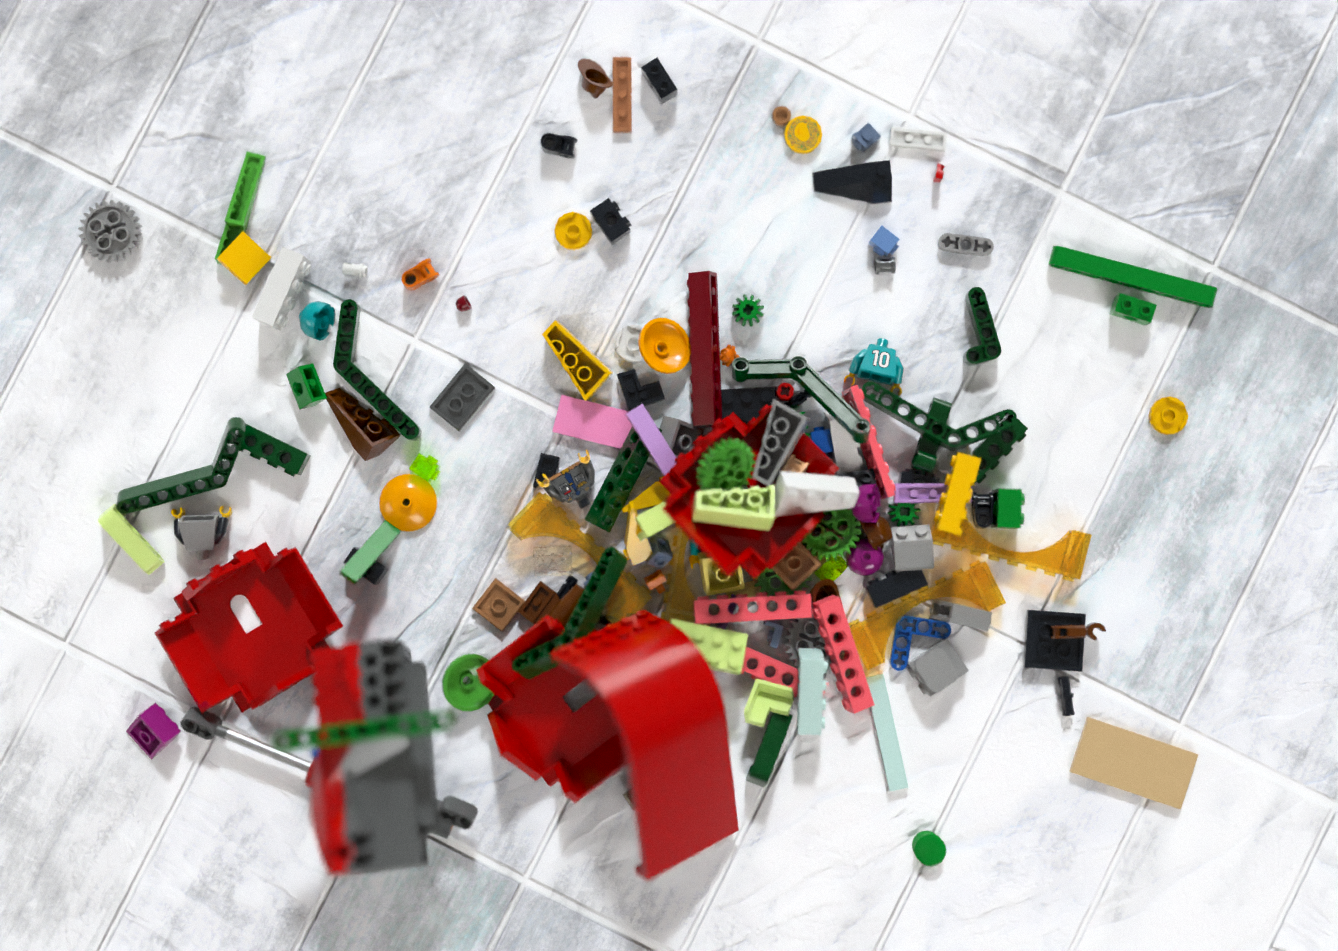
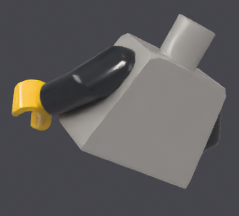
[171,506,232,560]

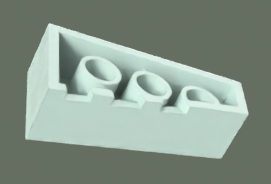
[797,648,828,735]

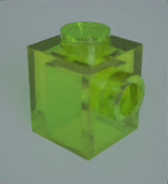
[409,453,441,482]

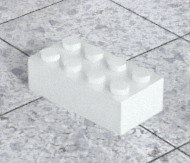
[252,246,311,331]

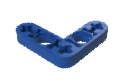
[889,615,952,671]

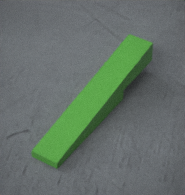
[215,151,266,265]

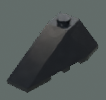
[812,160,892,204]

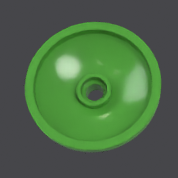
[442,654,494,711]

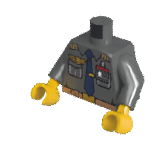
[536,450,595,509]

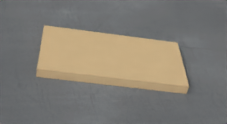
[1069,717,1199,810]

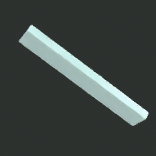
[866,673,909,792]

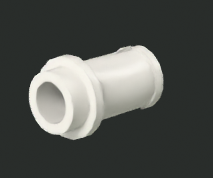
[342,262,368,279]

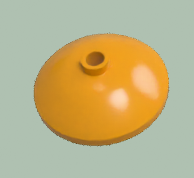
[638,318,691,374]
[379,474,437,531]

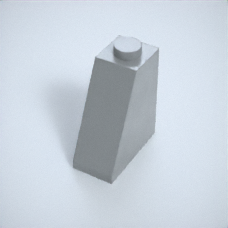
[929,599,992,631]

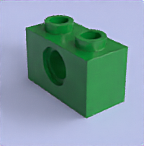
[1109,293,1157,326]
[286,363,327,410]

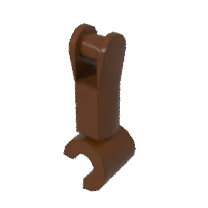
[1051,622,1106,641]

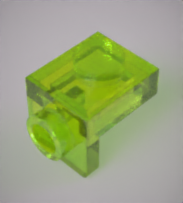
[815,555,848,581]

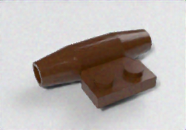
[518,581,584,628]

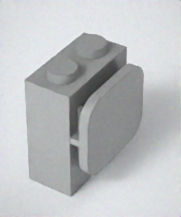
[907,638,969,697]

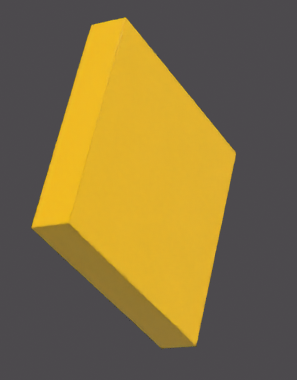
[217,231,272,285]

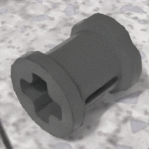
[874,257,896,275]

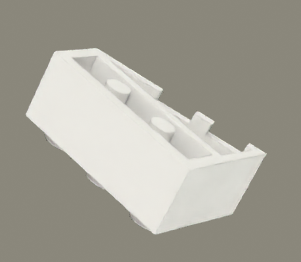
[824,412,863,474]

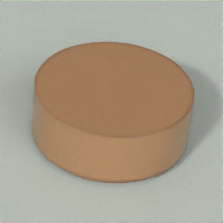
[772,106,791,126]

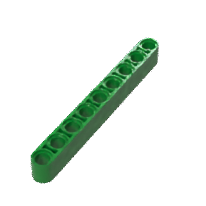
[1048,246,1217,308]
[272,710,456,751]

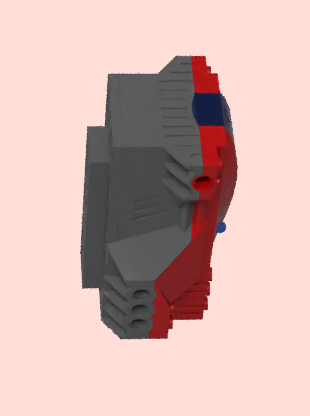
[310,639,439,876]

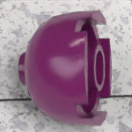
[849,484,881,523]
[845,538,884,576]

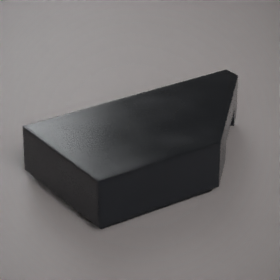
[533,453,560,488]

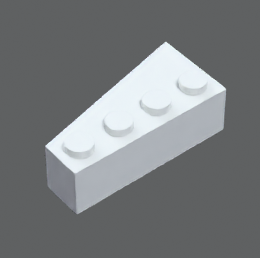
[774,471,859,516]

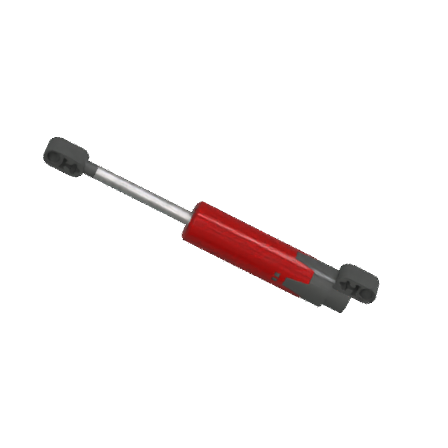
[180,707,478,839]

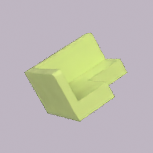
[635,501,675,542]
[744,679,794,728]

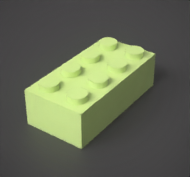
[671,619,748,675]

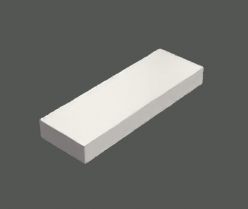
[888,127,948,152]

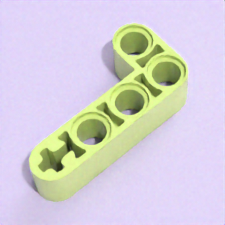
[98,503,165,575]

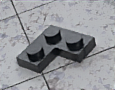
[617,369,665,411]

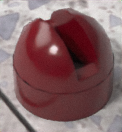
[456,295,472,312]

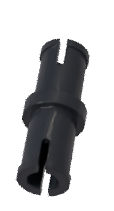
[1057,676,1075,716]

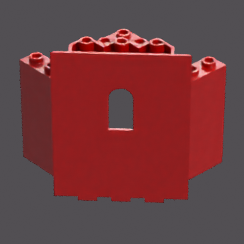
[659,404,840,579]
[154,542,343,713]
[476,615,628,804]

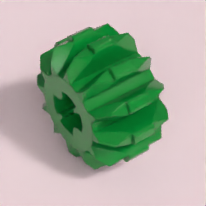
[732,294,764,327]
[887,499,921,527]

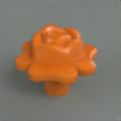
[720,344,739,367]

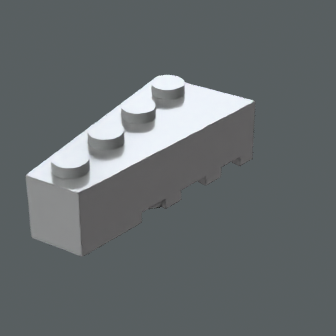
[753,399,811,486]

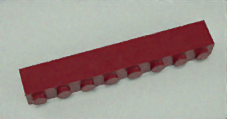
[687,271,722,427]

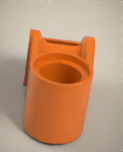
[401,258,440,290]

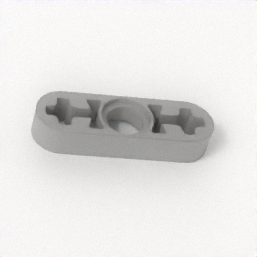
[938,233,994,257]

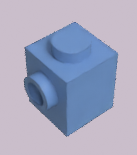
[868,225,900,257]

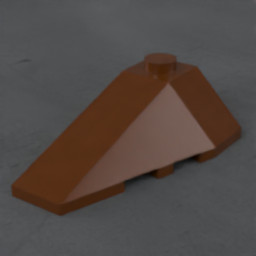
[325,387,400,461]

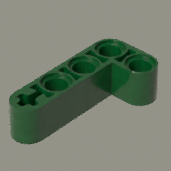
[963,287,1002,366]
[911,397,952,473]
[745,712,793,788]

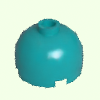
[299,301,336,341]

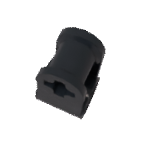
[541,133,578,159]
[972,492,994,529]

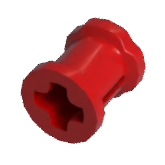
[776,383,794,401]

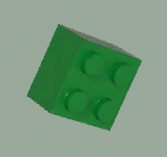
[991,488,1025,529]

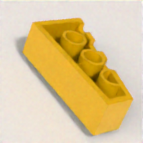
[542,320,613,401]
[933,452,981,535]

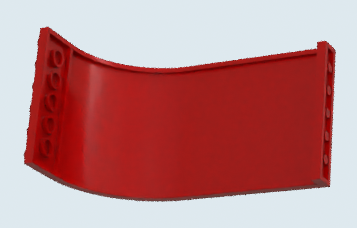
[550,610,739,881]

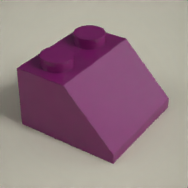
[126,703,181,760]

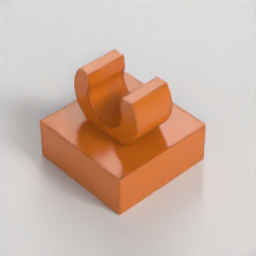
[644,569,667,594]

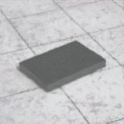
[429,363,495,431]

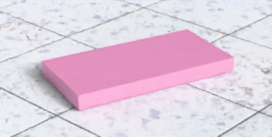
[552,395,632,449]

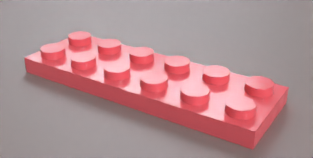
[842,385,896,500]

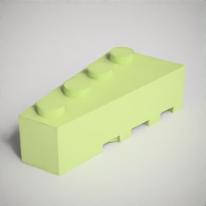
[692,485,775,531]

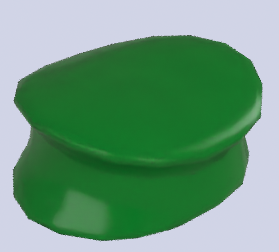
[912,831,947,866]

